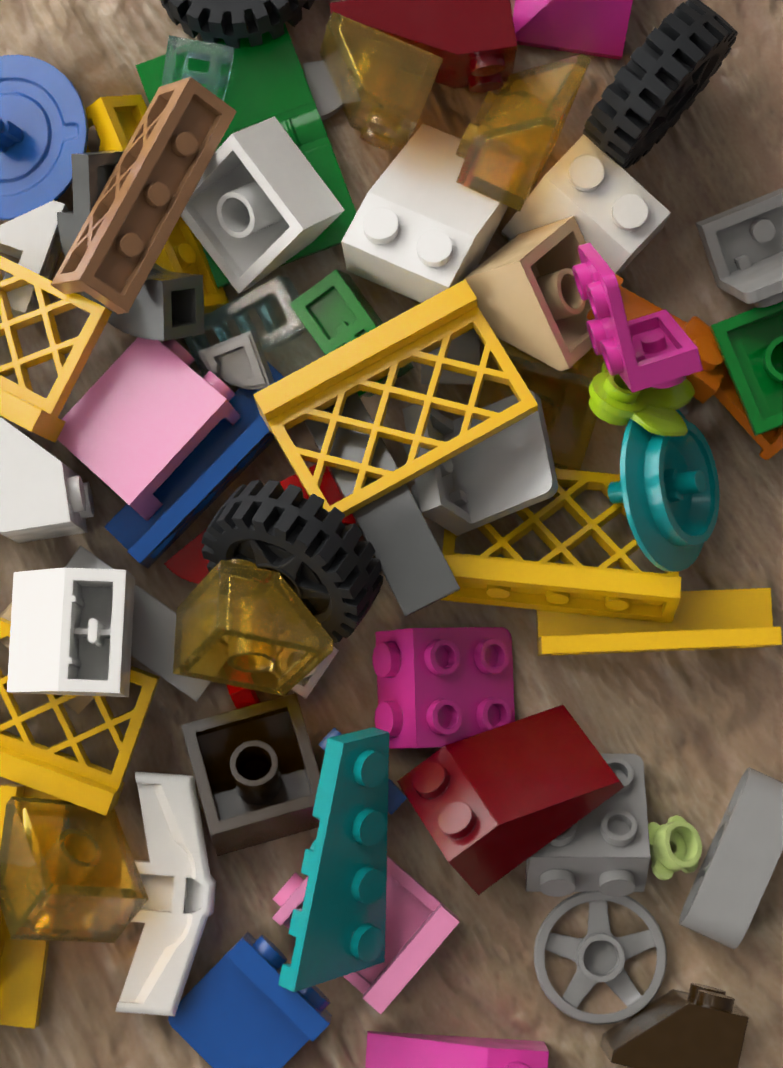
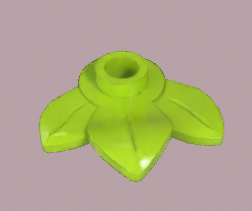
[589,361,695,436]

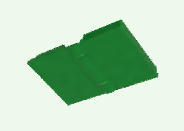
[135,23,356,289]

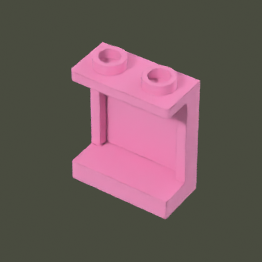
[57,337,241,521]
[272,855,460,1014]

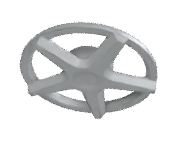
[534,891,667,1025]

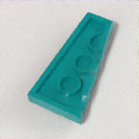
[278,727,389,992]

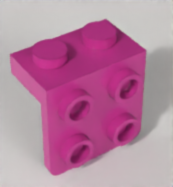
[572,242,703,393]
[372,627,515,749]

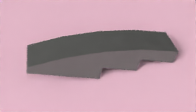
[304,392,460,617]

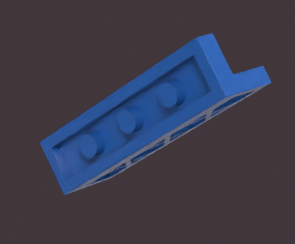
[104,361,284,569]

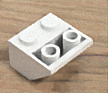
[7,568,135,697]

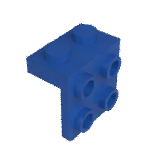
[168,932,332,1068]

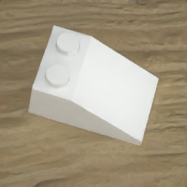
[341,123,527,303]

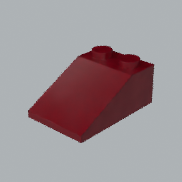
[329,0,517,93]
[397,705,624,895]

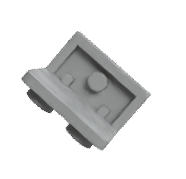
[696,188,783,308]
[402,390,558,536]
[525,754,651,897]

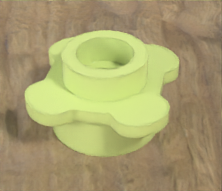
[648,815,702,880]

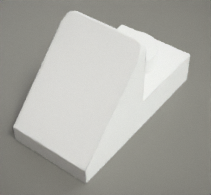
[0,200,69,317]

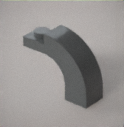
[57,150,205,341]

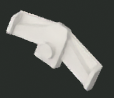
[115,771,216,1016]

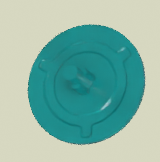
[608,409,720,572]

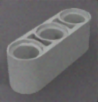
[679,767,783,950]

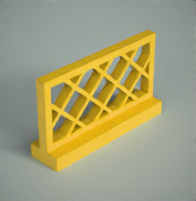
[0,256,112,443]
[253,279,538,517]
[441,468,682,623]
[0,617,160,816]

